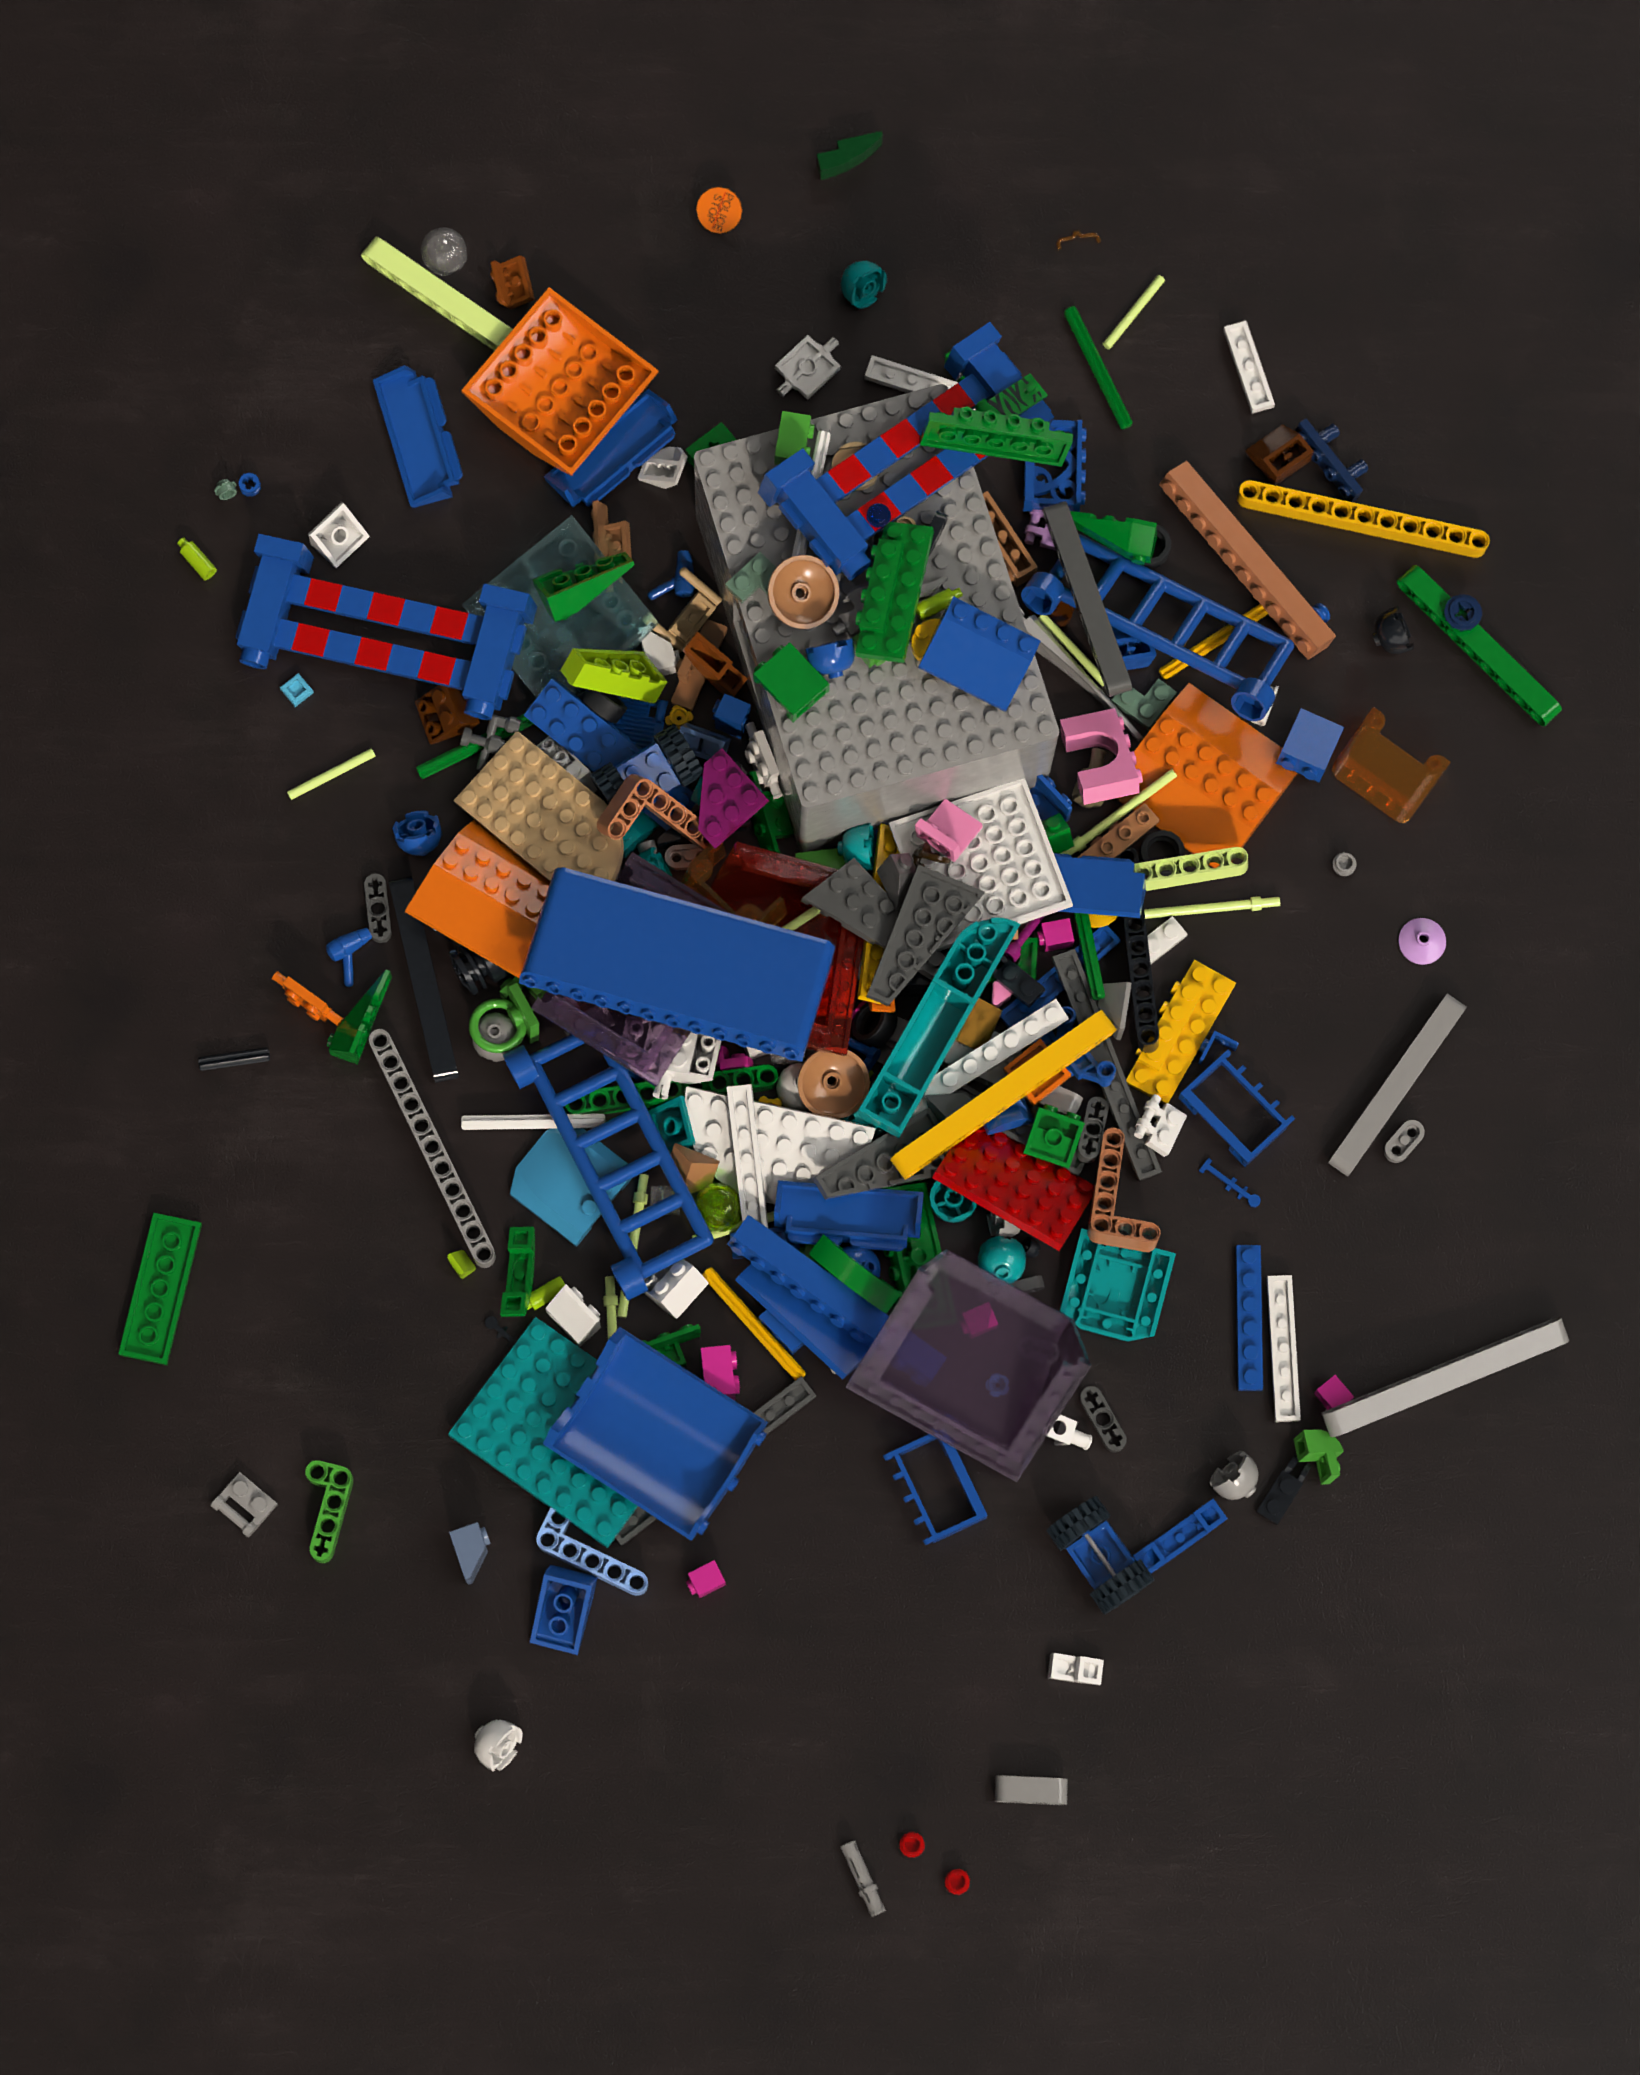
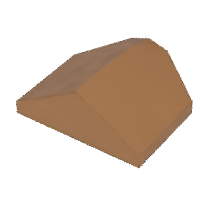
[671,1143,720,1193]

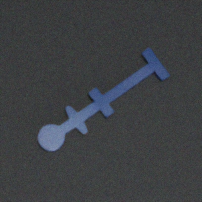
[1199,1158,1261,1208]

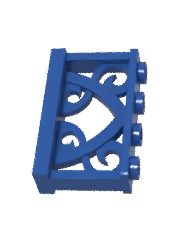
[1023,420,1086,512]

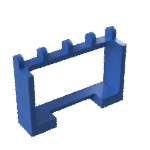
[1178,1049,1296,1167]
[883,1427,988,1545]

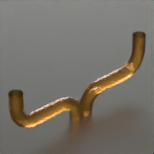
[1057,230,1101,250]

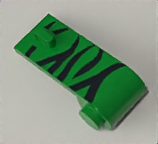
[974,374,1048,415]

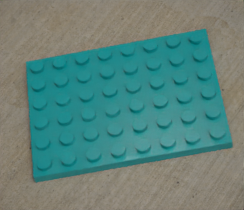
[448,1317,638,1548]

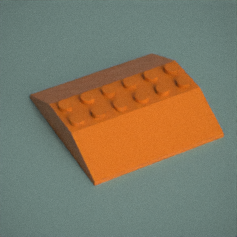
[461,287,659,476]
[1115,683,1298,868]
[405,819,550,978]

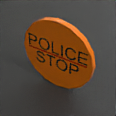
[697,187,742,234]

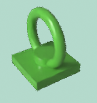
[469,983,539,1053]

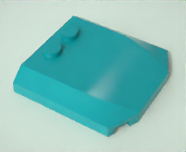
[1060,1228,1176,1342]

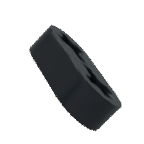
[929,511,949,556]

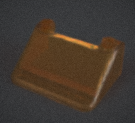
[1332,707,1451,822]

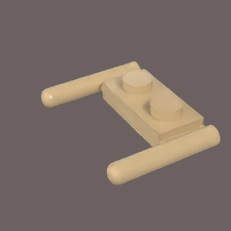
[642,567,722,653]

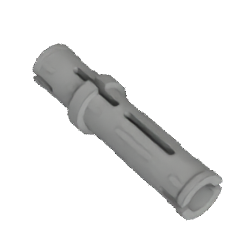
[840,1841,886,1917]

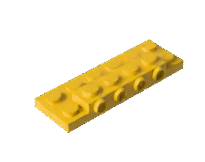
[1126,960,1236,1105]

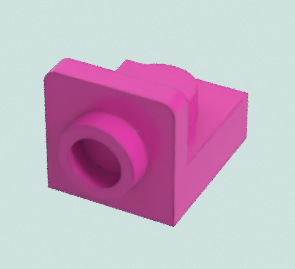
[716,1046,754,1071]

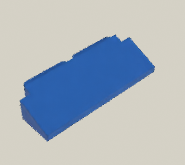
[373,365,463,508]
[544,389,678,508]
[1054,853,1146,918]
[774,1180,924,1251]
[735,1264,871,1379]

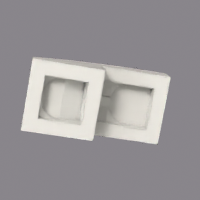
[1048,1653,1104,1685]

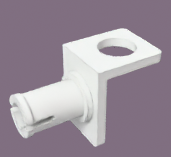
[1044,1412,1092,1450]

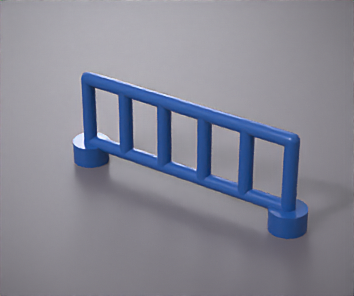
[1021,534,1294,721]
[503,1022,714,1301]

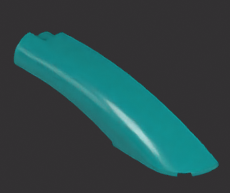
[858,918,1020,1138]

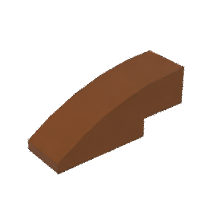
[683,632,747,697]

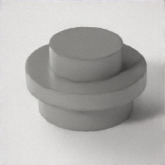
[1332,852,1356,876]

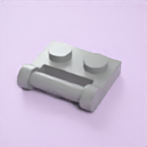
[211,1472,278,1538]

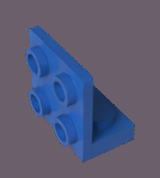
[1030,775,1072,822]

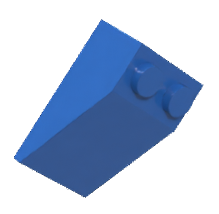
[530,1565,598,1655]

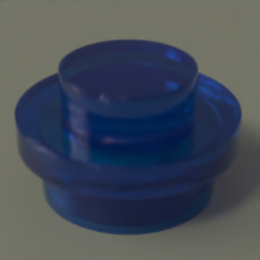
[866,503,891,528]

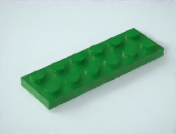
[118,1213,202,1365]

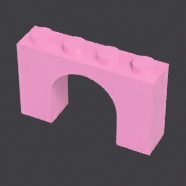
[1060,708,1143,805]

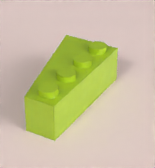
[560,648,668,704]

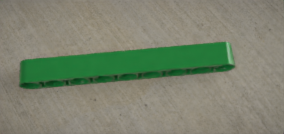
[1397,565,1562,726]
[565,1065,778,1114]

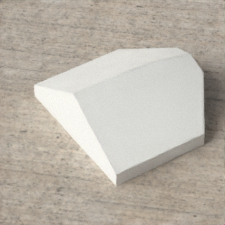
[638,447,688,489]

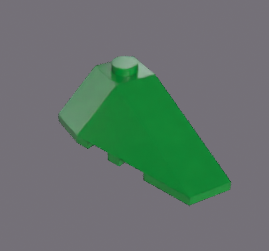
[1070,511,1157,565]
[532,552,635,622]
[327,970,392,1065]

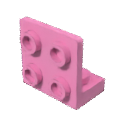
[915,799,983,862]

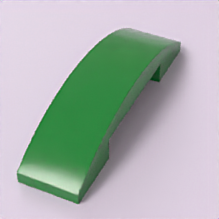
[500,1227,535,1317]
[809,1234,901,1313]

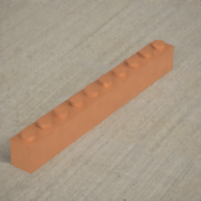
[1159,461,1336,660]

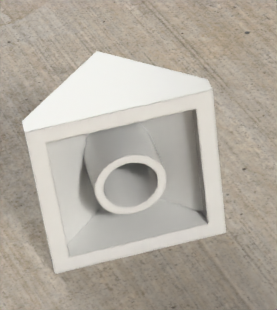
[308,502,370,568]

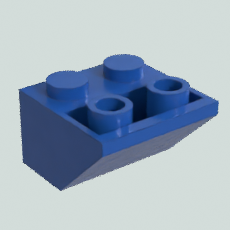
[1111,626,1157,670]

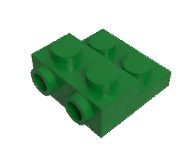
[1023,1104,1085,1169]

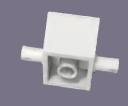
[617,1017,721,1099]

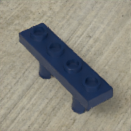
[1295,419,1368,502]

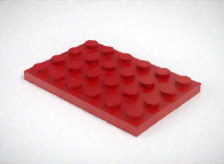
[932,1126,1094,1251]

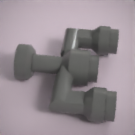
[460,714,521,771]

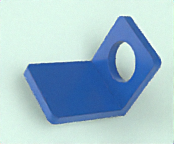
[1198,1031,1239,1065]

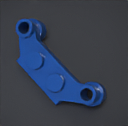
[1052,1006,1116,1087]

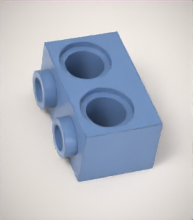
[680,723,731,760]

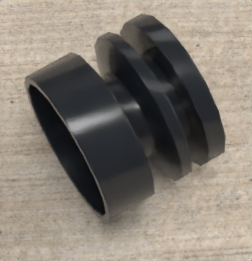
[448,945,509,995]

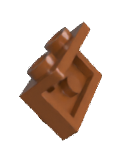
[490,255,535,309]

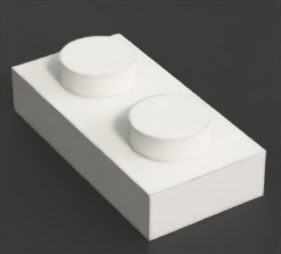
[1135,916,1188,964]

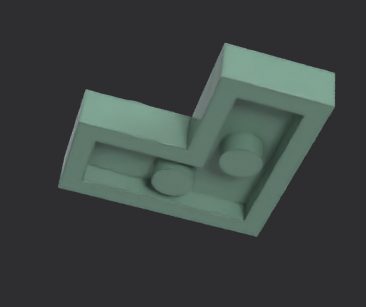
[725,552,776,603]
[1111,679,1177,731]

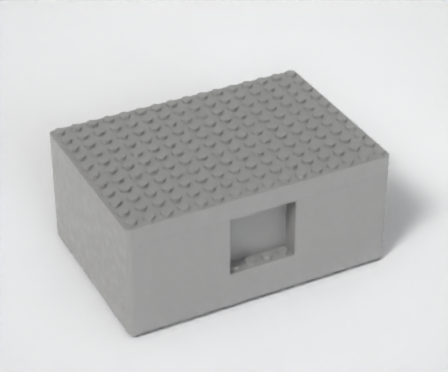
[694,384,1059,852]

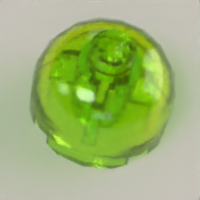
[695,1183,741,1232]

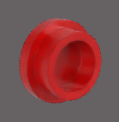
[899,1832,925,1858]
[945,1869,970,1895]

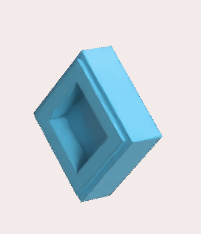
[280,673,314,707]

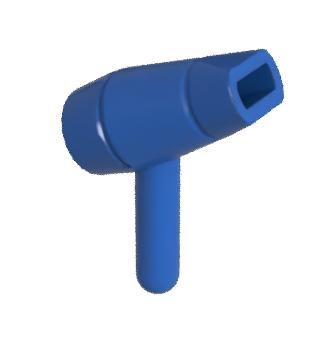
[648,551,695,600]
[326,928,372,987]

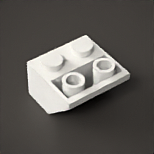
[644,1250,709,1319]
[545,1284,601,1347]

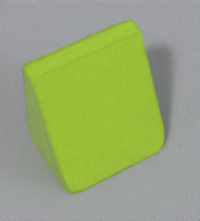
[447,1250,476,1279]

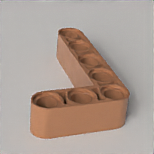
[597,774,715,851]
[1087,1128,1161,1252]

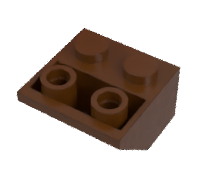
[1245,424,1314,486]
[415,685,480,744]

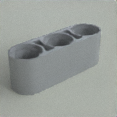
[995,1776,1068,1805]

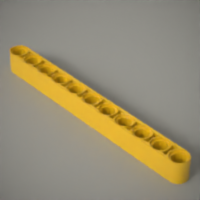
[1237,480,1490,558]
[890,1010,1117,1179]

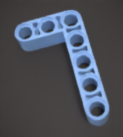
[536,1507,648,1596]

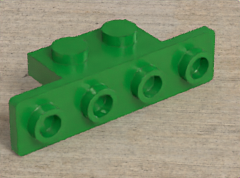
[746,771,794,867]
[642,1324,701,1367]

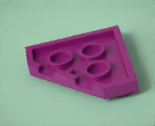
[698,748,769,849]

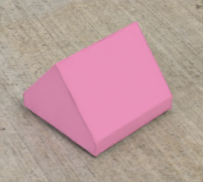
[991,981,1012,1008]

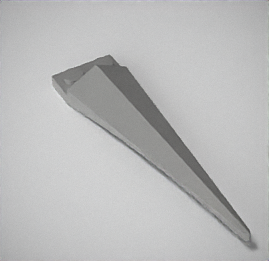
[1019,607,1144,742]

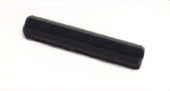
[198,1047,270,1071]

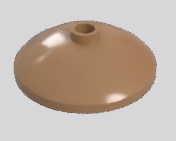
[767,555,839,629]
[797,1047,870,1119]

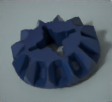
[1444,594,1482,632]

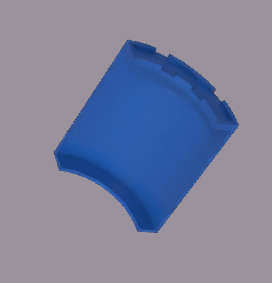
[543,1327,768,1541]

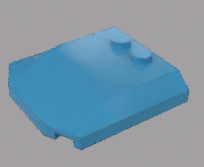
[510,1128,632,1247]

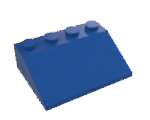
[918,597,1041,712]

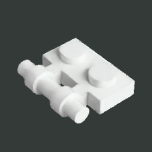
[1134,1094,1187,1157]

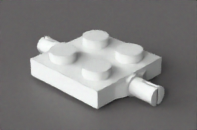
[775,335,841,400]
[745,722,783,799]

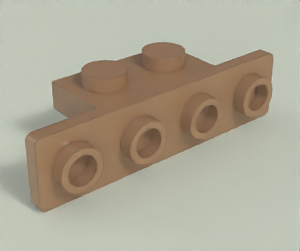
[591,500,632,595]
[671,619,728,711]
[1077,804,1159,858]

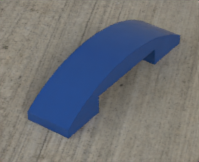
[1133,1499,1228,1573]

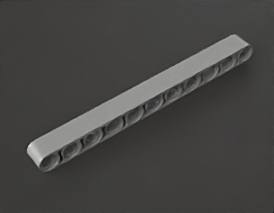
[369,1029,496,1268]
[1322,1317,1570,1437]

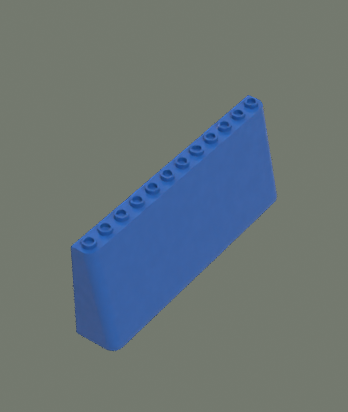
[519,867,835,1062]

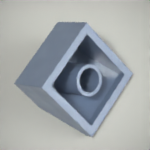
[449,1522,491,1585]

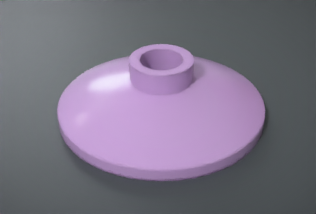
[1398,918,1446,965]

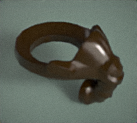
[912,843,951,868]

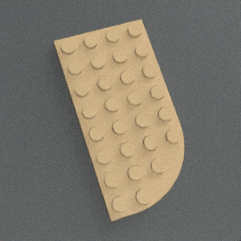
[454,732,624,881]

